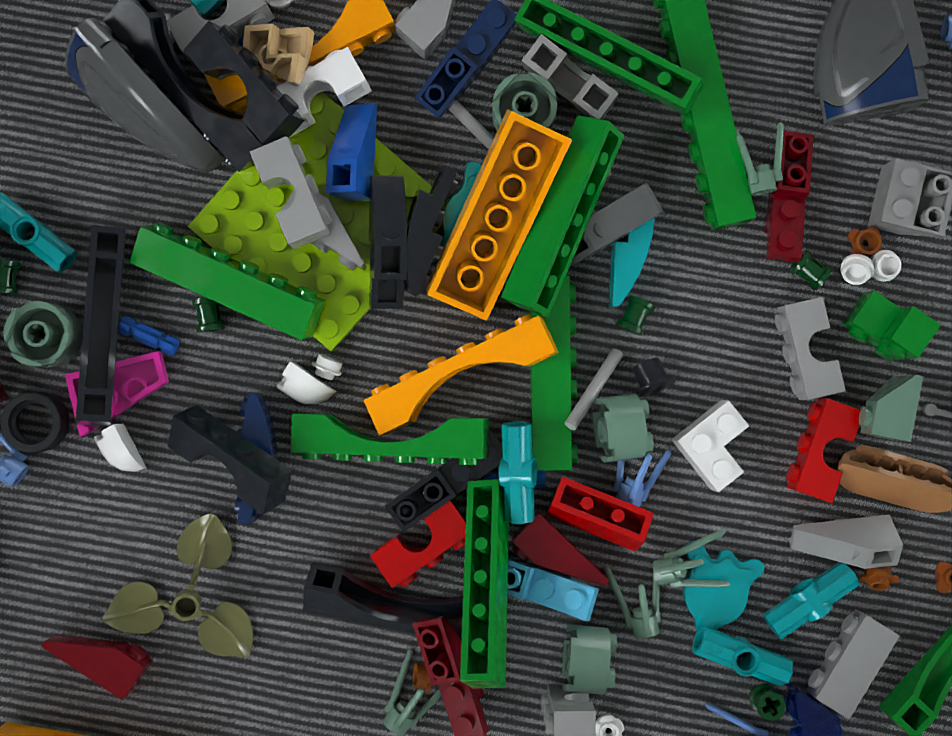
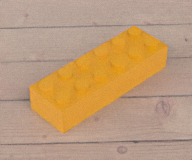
[426,109,572,321]

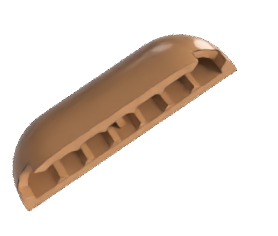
[837,445,952,513]

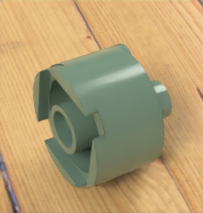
[492,73,557,131]
[3,301,83,368]
[592,394,653,463]
[562,624,617,695]

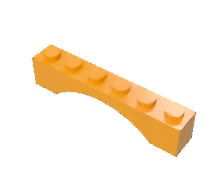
[204,0,396,114]
[363,314,559,436]

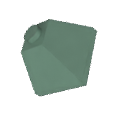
[859,375,923,442]

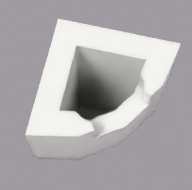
[277,361,337,404]
[94,423,146,472]

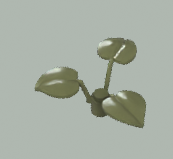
[102,513,253,657]

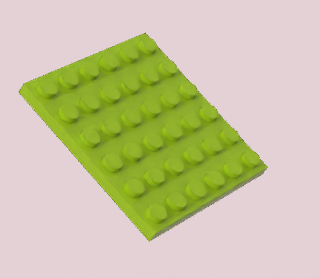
[188,92,447,352]

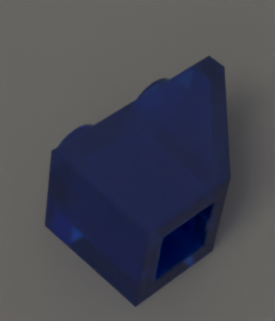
[784,683,843,736]

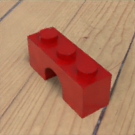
[786,398,861,503]
[370,499,466,588]

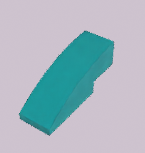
[608,217,655,309]

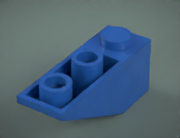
[326,103,377,201]

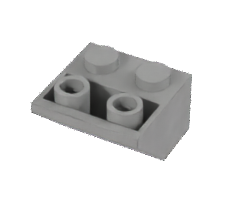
[868,158,952,237]

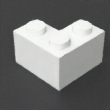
[671,400,749,492]

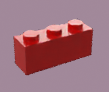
[546,476,654,552]

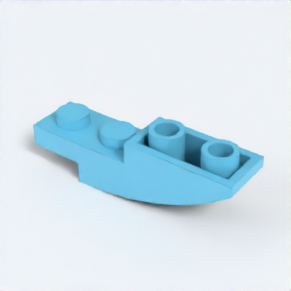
[507,557,599,621]

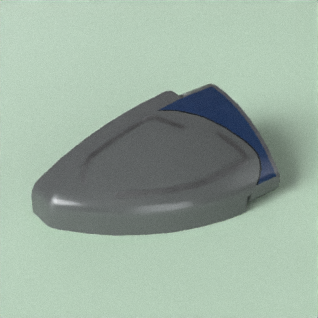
[813,0,929,126]
[65,18,224,173]

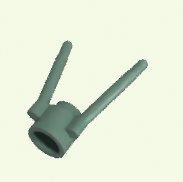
[736,122,784,196]
[653,529,730,589]
[604,565,661,638]
[383,649,442,736]

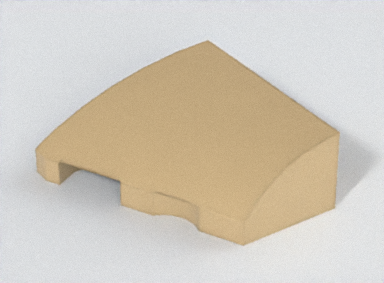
[242,24,314,85]

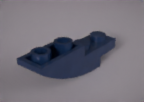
[414,0,517,119]
[234,392,278,525]

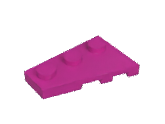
[65,351,169,437]

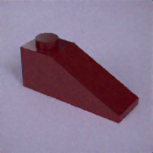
[511,510,610,586]
[41,634,153,700]

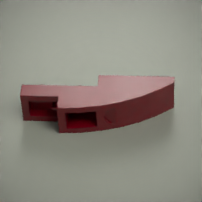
[765,130,814,263]
[412,616,489,736]

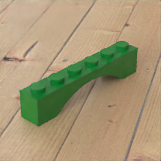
[291,413,489,465]
[878,625,952,736]

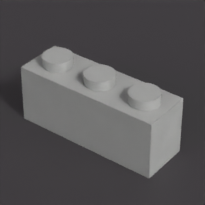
[806,609,900,719]

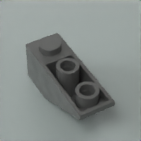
[572,183,664,264]

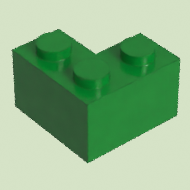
[842,290,941,361]

